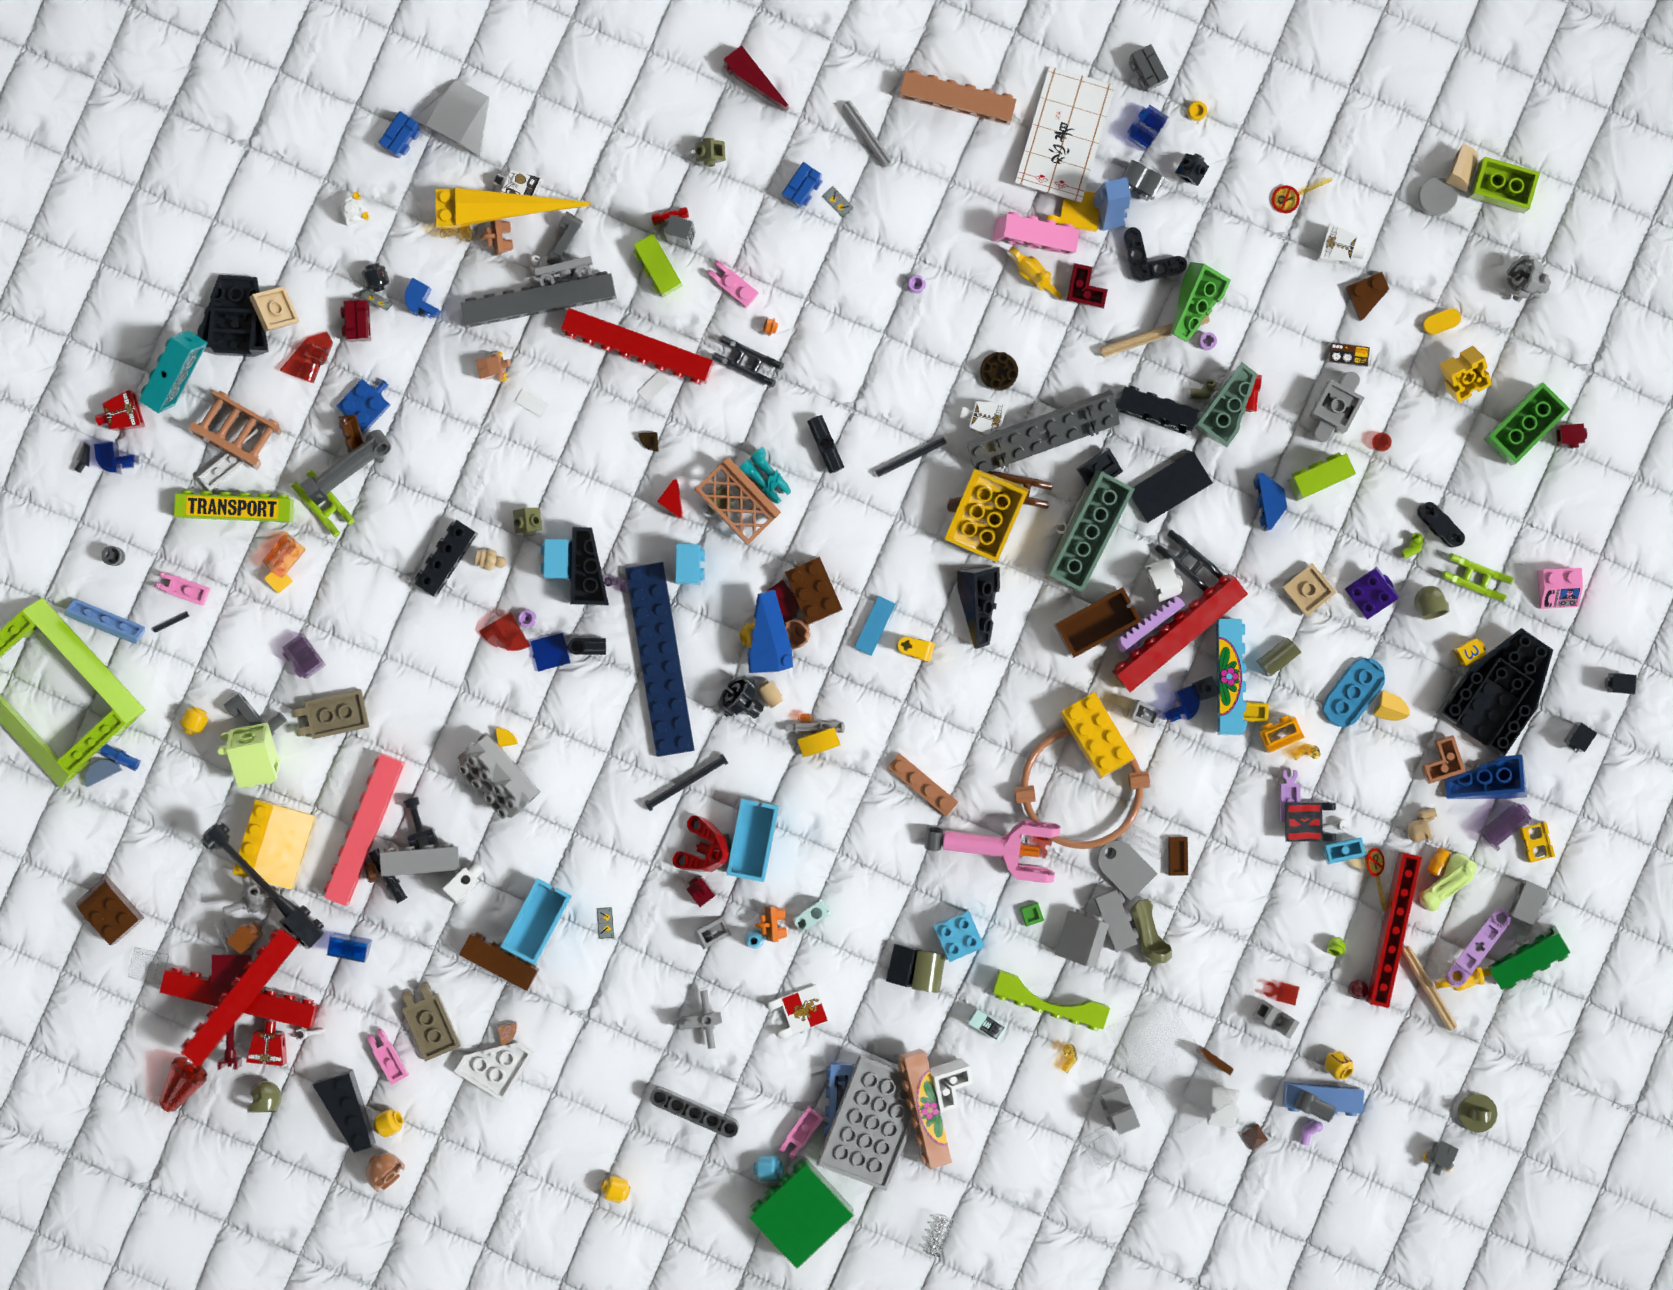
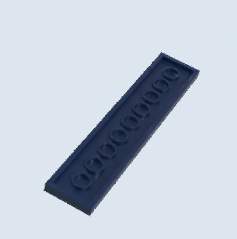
[625,562,695,757]

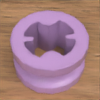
[1199,332,1217,351]

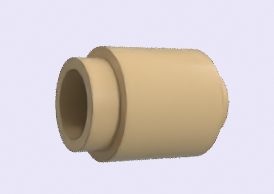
[757,679,783,709]

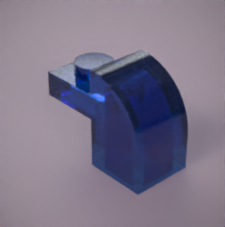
[94,442,140,474]
[1162,685,1200,722]

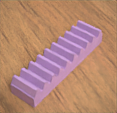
[1116,596,1185,653]

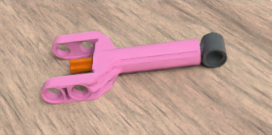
[924,819,1061,883]

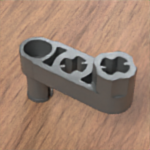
[547,211,583,276]
[224,693,287,735]

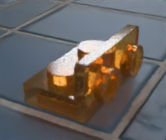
[262,532,306,578]

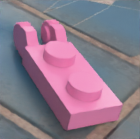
[706,260,759,308]
[154,571,211,606]
[367,1029,409,1085]
[778,1106,824,1160]

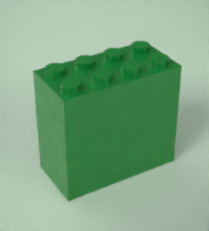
[749,1158,854,1269]

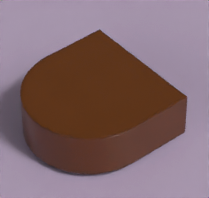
[365,862,376,883]

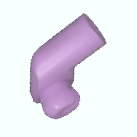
[1300,1120,1323,1145]

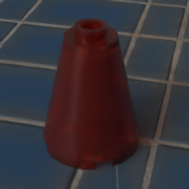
[159,1057,208,1112]

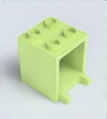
[217,722,280,788]

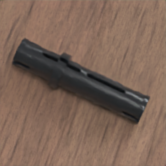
[368,848,408,904]

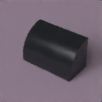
[886,944,922,987]

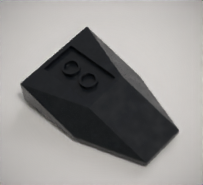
[1436,628,1553,756]

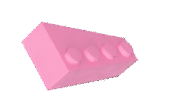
[992,212,1080,255]

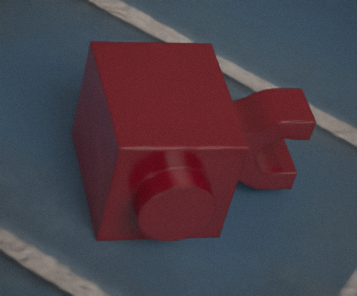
[686,876,716,907]

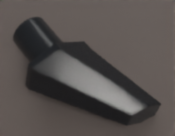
[74,442,90,473]

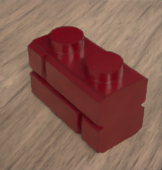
[340,300,371,342]

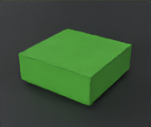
[1020,902,1044,927]

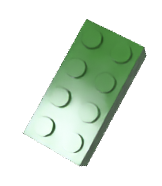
[1484,382,1570,466]

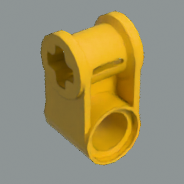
[897,637,935,662]

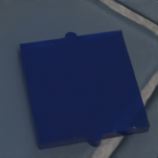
[530,633,571,672]

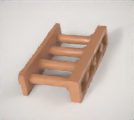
[188,390,282,471]

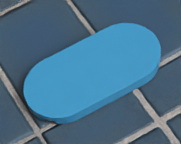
[1323,658,1385,727]

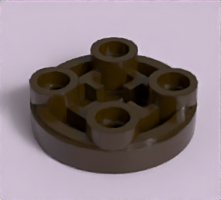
[980,352,1018,391]

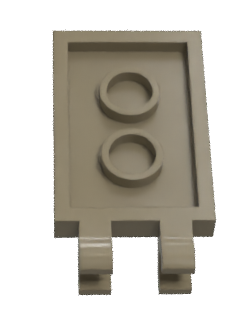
[292,690,370,739]
[402,982,461,1062]

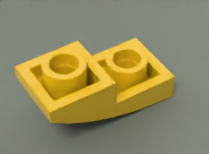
[797,727,840,757]

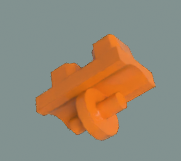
[755,906,787,942]

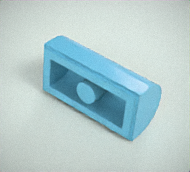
[1323,837,1367,865]

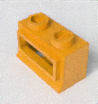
[1257,714,1305,753]

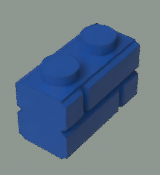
[378,111,421,158]
[782,162,823,209]

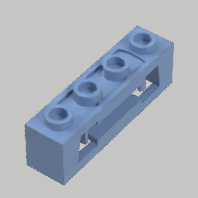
[824,1062,854,1137]

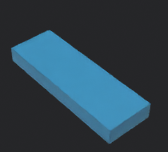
[854,596,896,656]

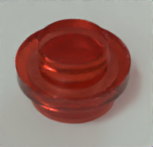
[1372,432,1392,452]

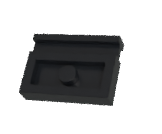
[1076,448,1123,487]

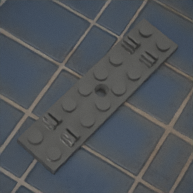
[966,390,1120,472]

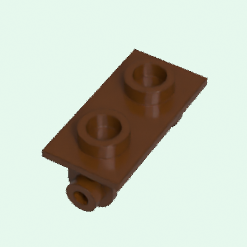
[338,414,364,453]

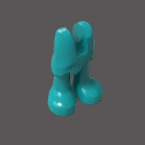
[739,446,791,504]

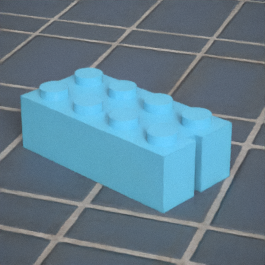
[726,798,780,882]
[501,878,572,966]

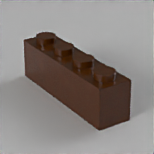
[459,932,540,991]

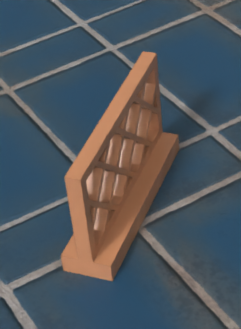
[694,457,781,545]

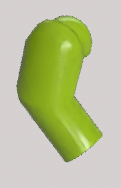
[1401,533,1423,559]

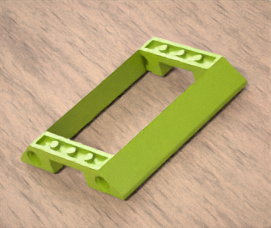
[0,598,146,789]

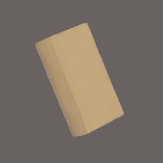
[1446,143,1479,192]

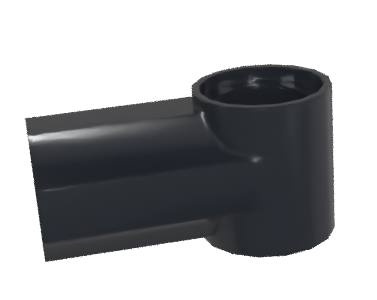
[568,638,606,655]

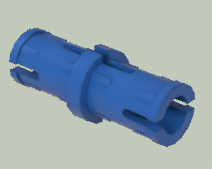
[100,744,141,771]

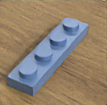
[65,598,145,644]

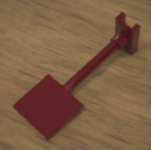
[211,955,251,1070]

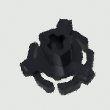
[719,676,764,719]

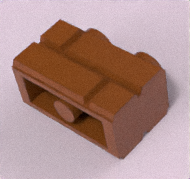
[227,921,263,953]

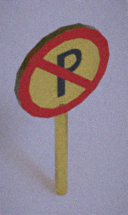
[1271,178,1332,214]
[1365,848,1386,911]

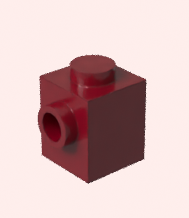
[1556,423,1587,449]

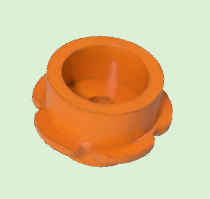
[763,318,778,336]

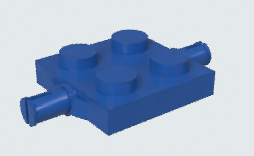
[336,379,391,433]

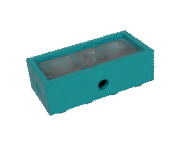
[139,330,208,413]

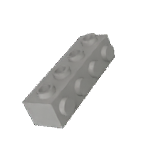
[380,844,459,877]

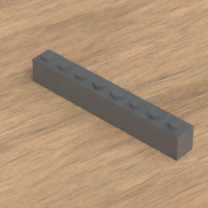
[461,271,617,328]

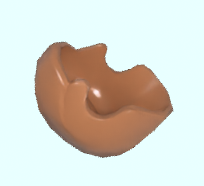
[785,618,811,650]

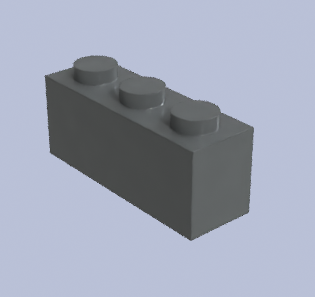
[663,215,696,250]

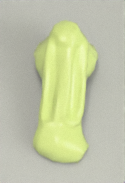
[1419,853,1477,911]

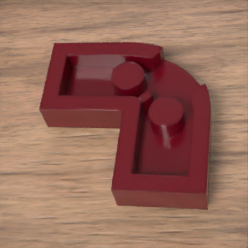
[767,579,797,624]

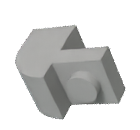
[1252,999,1300,1039]

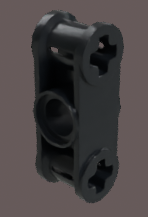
[1417,502,1465,548]

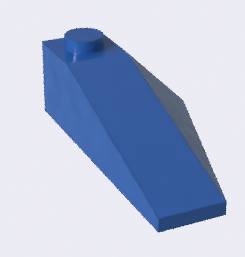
[747,590,793,673]
[1445,754,1527,799]

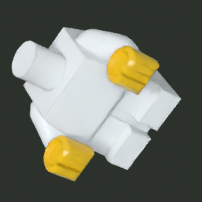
[339,192,370,226]

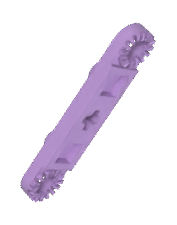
[1446,909,1511,987]

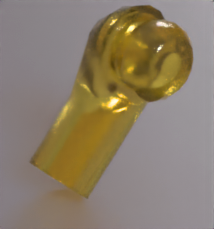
[1291,743,1321,760]
[1060,1044,1078,1073]

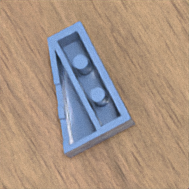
[1093,177,1131,231]

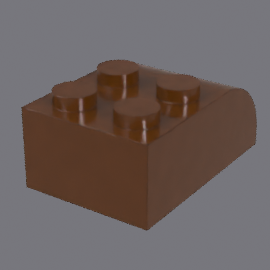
[76,875,145,946]

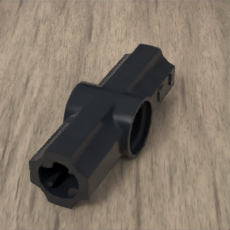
[807,415,845,474]

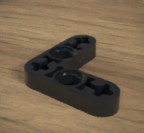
[1123,227,1187,283]

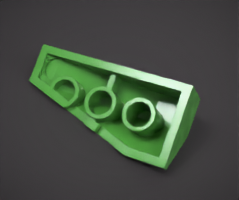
[1171,262,1231,342]

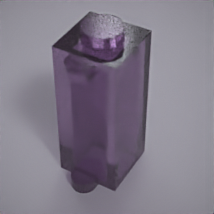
[1479,803,1533,851]

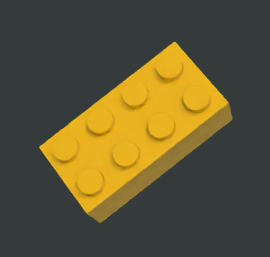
[1059,692,1135,780]

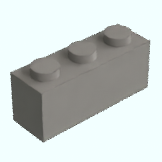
[1094,889,1139,953]

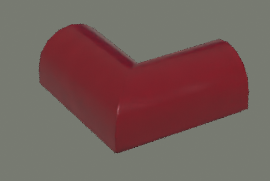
[1066,263,1108,309]

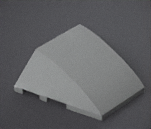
[413,80,490,157]

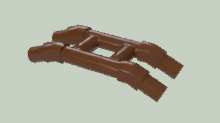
[986,471,1053,509]

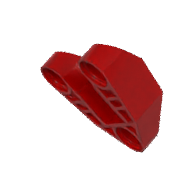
[672,815,728,872]

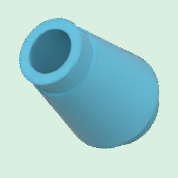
[745,930,764,949]

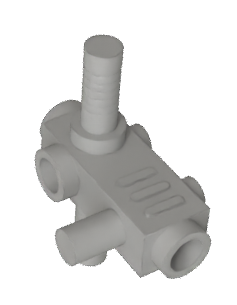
[222,877,280,915]
[674,990,722,1049]

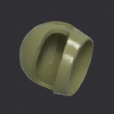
[1414,586,1450,620]
[247,1081,282,1113]

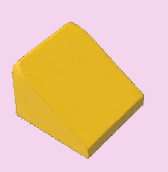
[264,566,293,594]

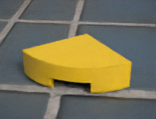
[496,728,518,747]

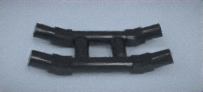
[711,335,784,387]
[1155,530,1223,592]

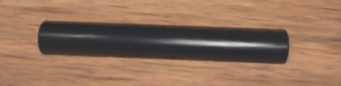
[153,611,190,633]

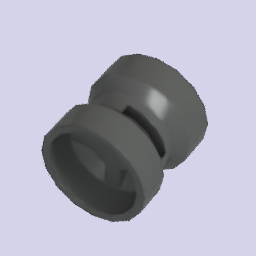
[101,546,126,566]

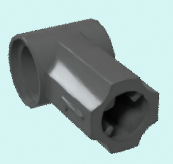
[1294,1089,1336,1122]

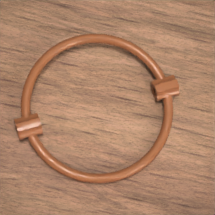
[1014,728,1150,849]

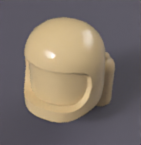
[1407,807,1437,843]

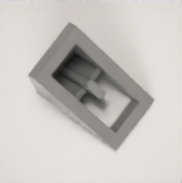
[1126,699,1161,728]
[695,917,731,949]

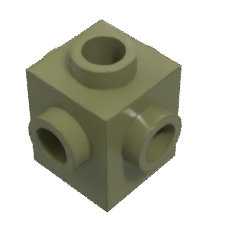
[695,138,726,167]
[513,507,542,536]

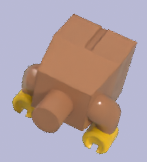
[476,351,511,382]

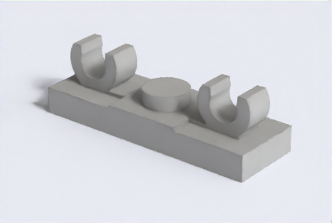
[534,256,593,287]

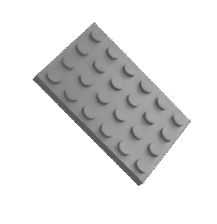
[816,1055,913,1191]

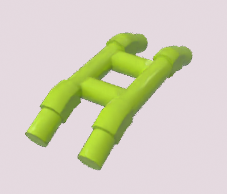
[291,469,355,537]
[1441,553,1514,602]

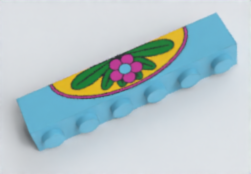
[1216,619,1247,735]

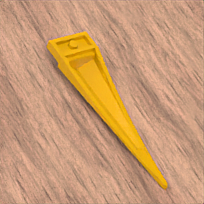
[435,188,591,228]

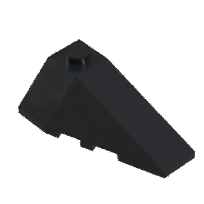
[957,567,1000,649]

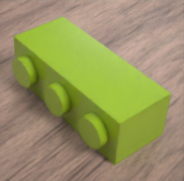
[633,234,683,297]

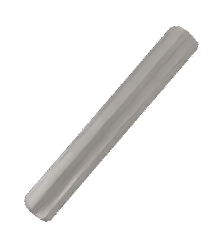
[843,101,892,167]

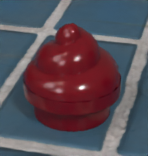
[1348,980,1368,999]

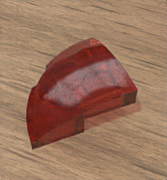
[479,612,531,651]

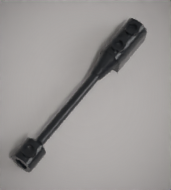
[200,822,324,949]

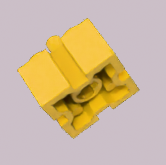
[1440,345,1492,403]

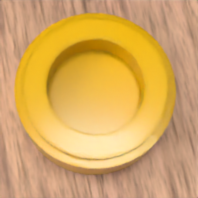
[1187,101,1207,121]

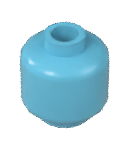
[753,1156,783,1181]

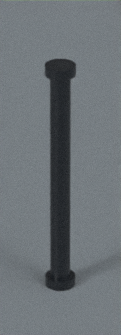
[644,754,728,811]

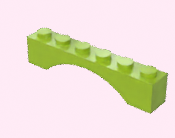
[992,969,1110,1031]

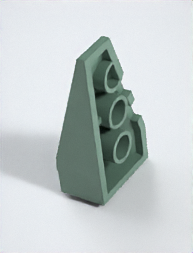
[1194,362,1257,447]

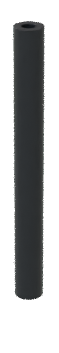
[875,437,947,477]

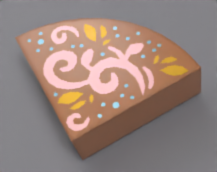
[497,1022,517,1046]

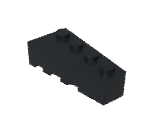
[312,1070,376,1153]

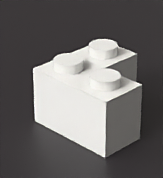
[930,1059,973,1112]

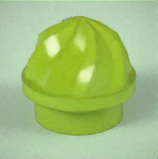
[1327,937,1346,957]

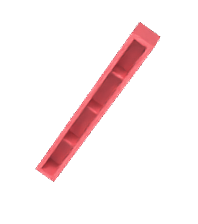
[323,754,405,906]

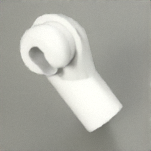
[529,255,550,281]

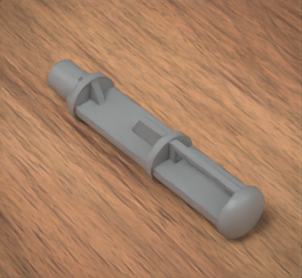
[786,722,845,734]

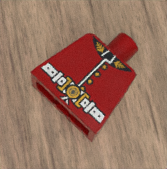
[95,390,145,431]
[246,1020,287,1066]

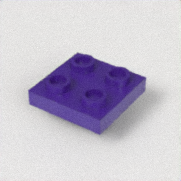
[1345,566,1399,620]

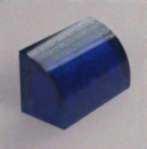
[327,932,372,963]

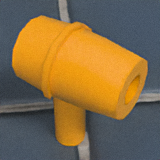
[1427,847,1451,877]

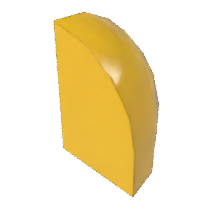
[1373,691,1410,721]

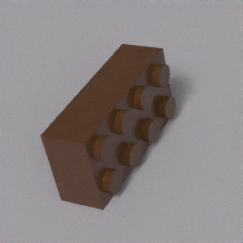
[1054,587,1142,658]

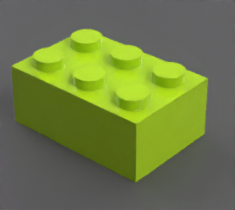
[1469,157,1540,213]
[1287,452,1356,501]

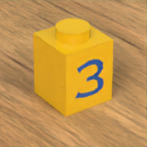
[1453,638,1486,666]

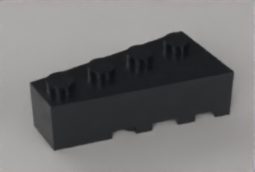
[1116,385,1200,436]
[570,527,609,606]

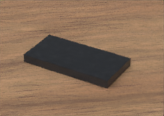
[1131,451,1213,523]

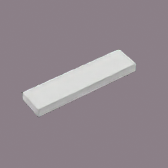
[197,429,270,492]

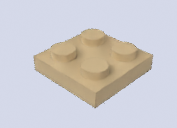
[249,287,300,332]
[1282,563,1337,617]

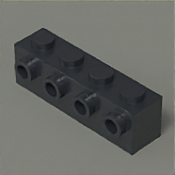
[415,520,478,597]

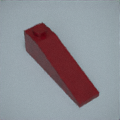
[723,45,789,111]

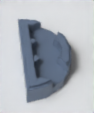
[85,759,123,787]

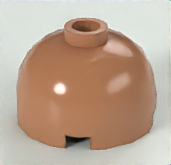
[366,1153,405,1192]

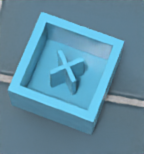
[541,539,571,580]
[676,544,705,585]
[933,910,985,963]

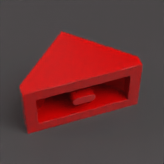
[657,479,683,519]

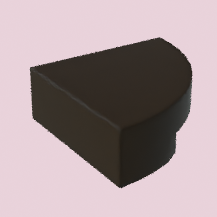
[638,432,659,452]

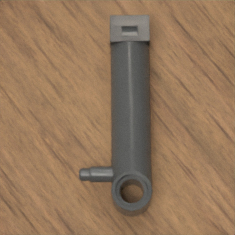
[300,430,391,506]

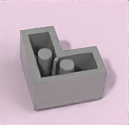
[1099,1085,1140,1135]

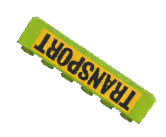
[174,490,294,523]

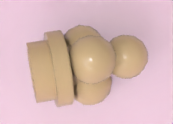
[474,549,506,571]

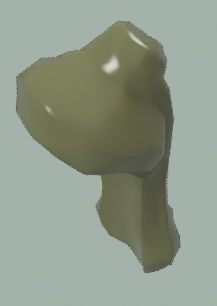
[1130,898,1172,967]

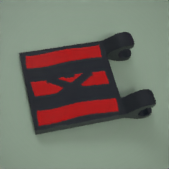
[1285,802,1336,842]

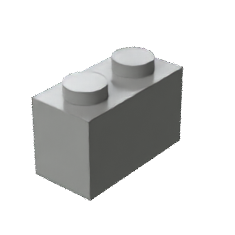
[1508,879,1548,925]

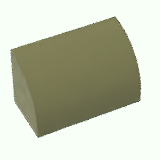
[1256,638,1302,676]
[912,951,946,993]

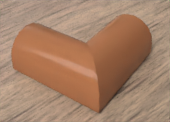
[1422,735,1466,784]

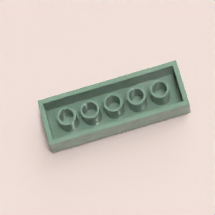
[1044,471,1135,592]

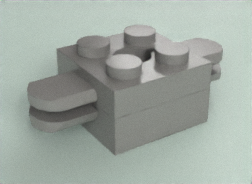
[1309,371,1365,442]

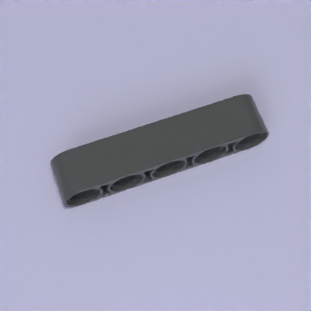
[650,1087,739,1138]

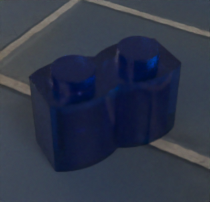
[1127,105,1169,151]

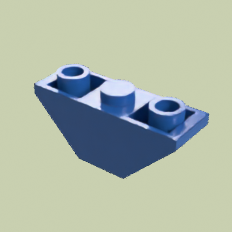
[1253,473,1287,531]

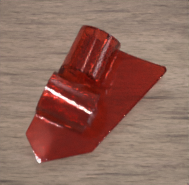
[280,332,333,384]

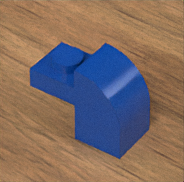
[405,277,441,319]

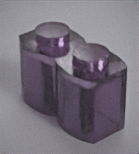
[282,634,326,679]

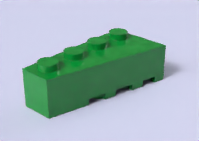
[1488,925,1571,990]

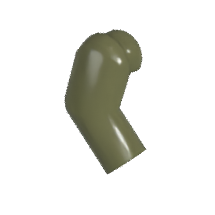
[1190,380,1217,399]

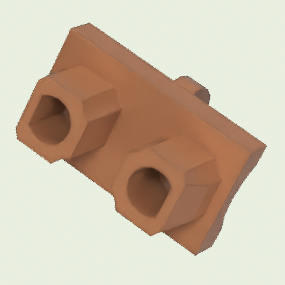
[480,220,513,256]

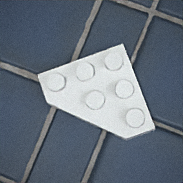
[454,1042,534,1102]

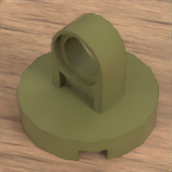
[1458,1093,1498,1133]

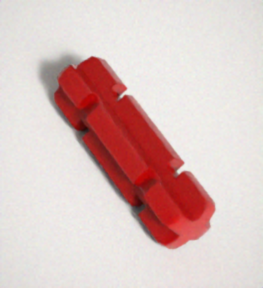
[651,207,689,225]

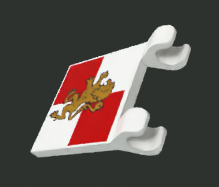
[767,985,829,1039]

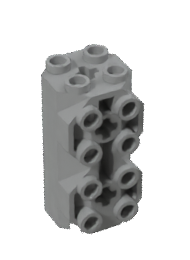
[457,732,541,819]

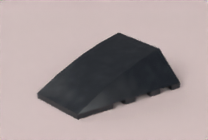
[197,275,269,357]

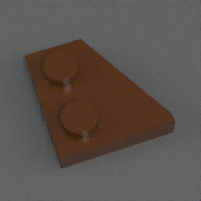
[1345,272,1389,321]

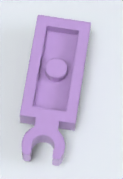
[1280,770,1300,822]

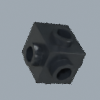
[1175,153,1210,186]

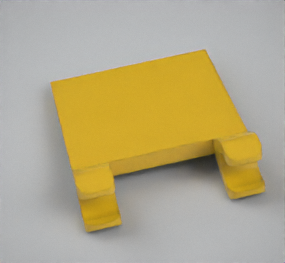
[1046,191,1099,232]

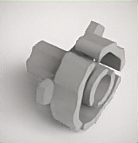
[1504,255,1551,302]

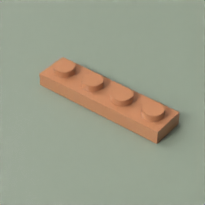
[887,753,958,817]

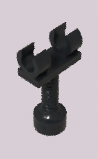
[403,797,438,850]

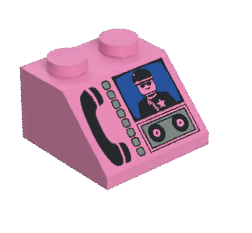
[1537,568,1583,609]

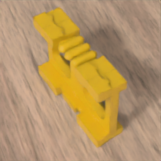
[1519,822,1555,863]

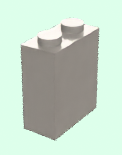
[1055,909,1109,968]

